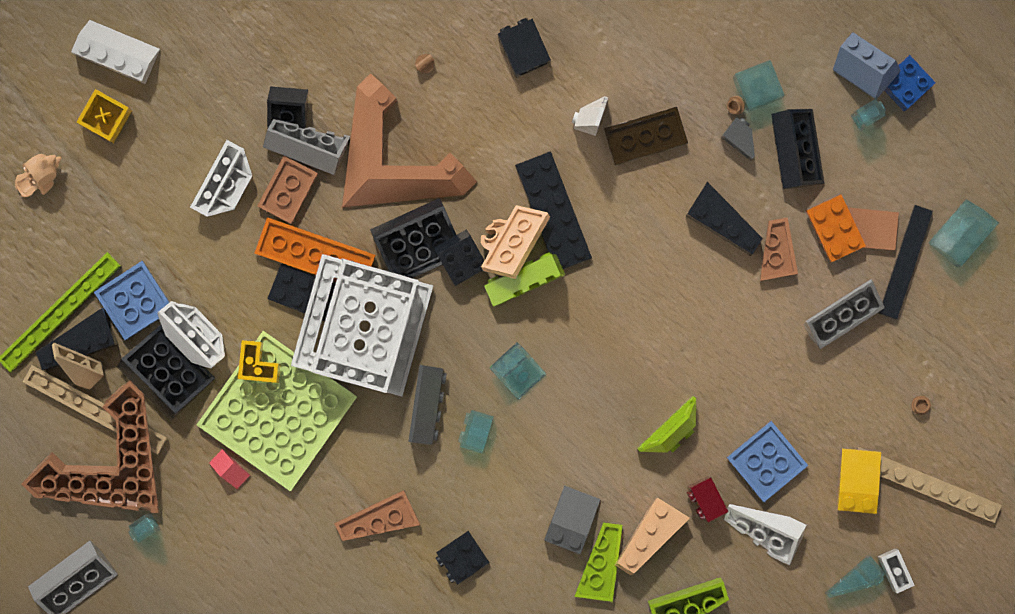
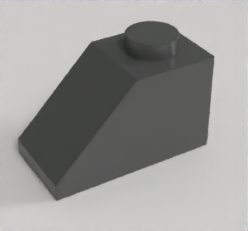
[721,117,755,161]

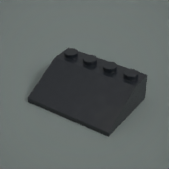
[370,198,456,278]
[117,325,215,421]

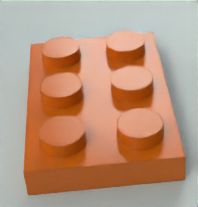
[806,194,866,263]

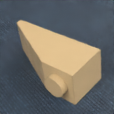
[52,343,104,390]

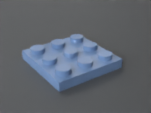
[94,261,170,340]
[726,421,808,502]

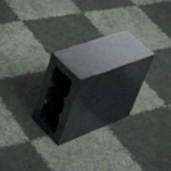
[497,18,551,78]

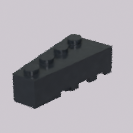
[686,181,763,256]

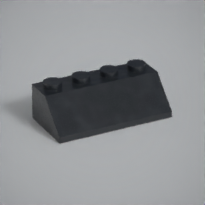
[771,109,825,189]

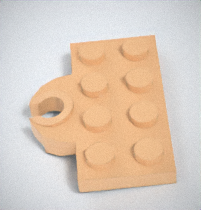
[480,205,550,279]

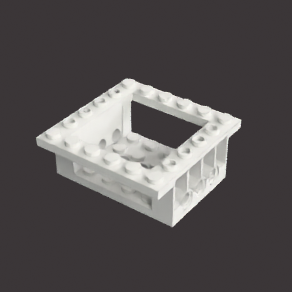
[291,254,433,396]

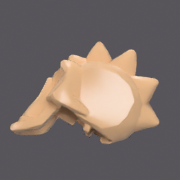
[15,154,62,197]

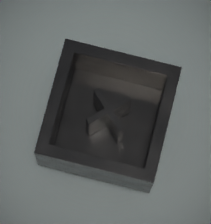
[433,229,485,286]

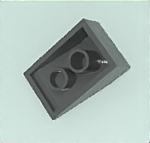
[544,485,600,554]

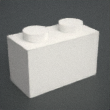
[877,549,915,593]

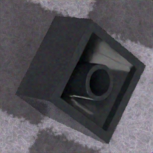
[267,86,308,129]

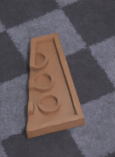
[334,490,420,541]

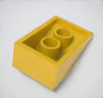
[837,448,881,514]

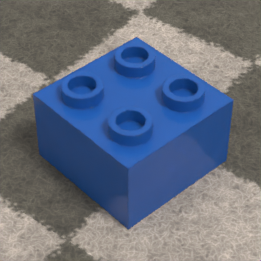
[884,55,936,111]

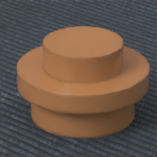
[727,96,745,115]
[911,396,931,415]

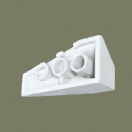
[572,96,608,136]

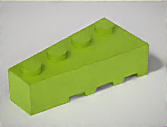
[484,252,565,307]
[648,577,729,614]

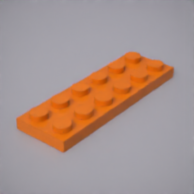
[255,217,376,282]

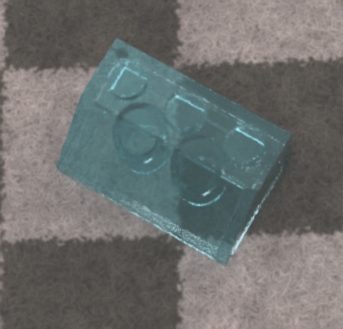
[928,199,999,268]

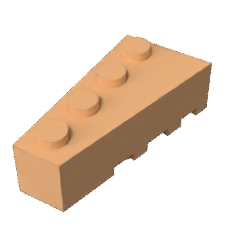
[615,498,690,575]

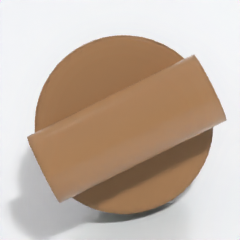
[415,54,434,73]

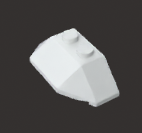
[190,140,253,217]
[157,301,225,368]

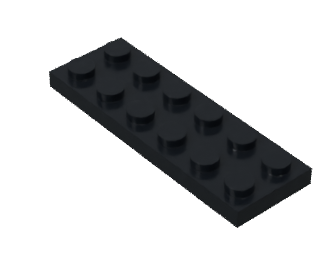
[515,151,592,269]

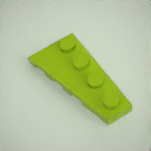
[574,522,623,602]

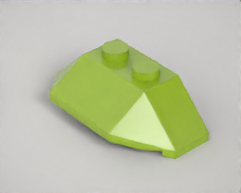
[637,396,696,453]

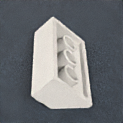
[71,20,160,84]

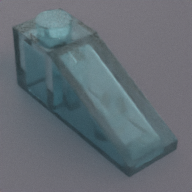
[825,555,886,597]

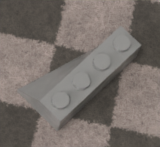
[263,119,351,175]

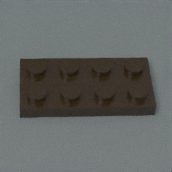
[604,107,688,165]

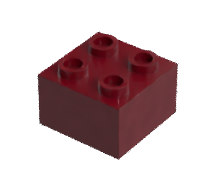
[686,476,729,522]

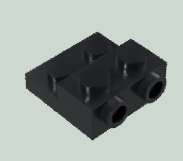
[435,530,490,585]

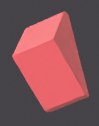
[209,449,250,489]

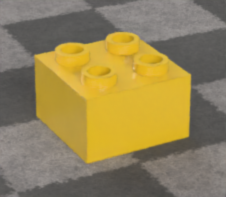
[77,89,132,144]

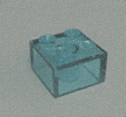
[733,60,785,112]

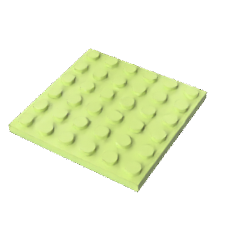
[197,331,357,491]

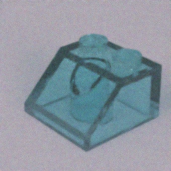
[489,342,546,400]

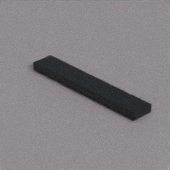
[878,205,933,320]

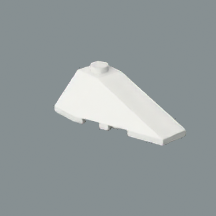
[724,504,807,565]

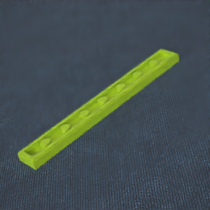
[0,252,121,373]

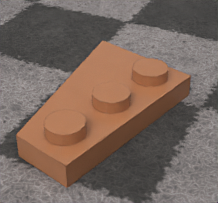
[760,217,798,281]

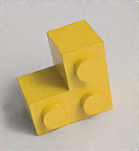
[238,340,281,383]

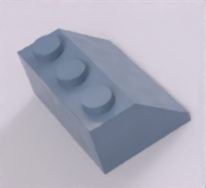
[833,32,901,99]

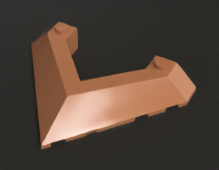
[342,74,477,208]
[21,381,159,513]

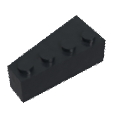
[36,308,119,371]

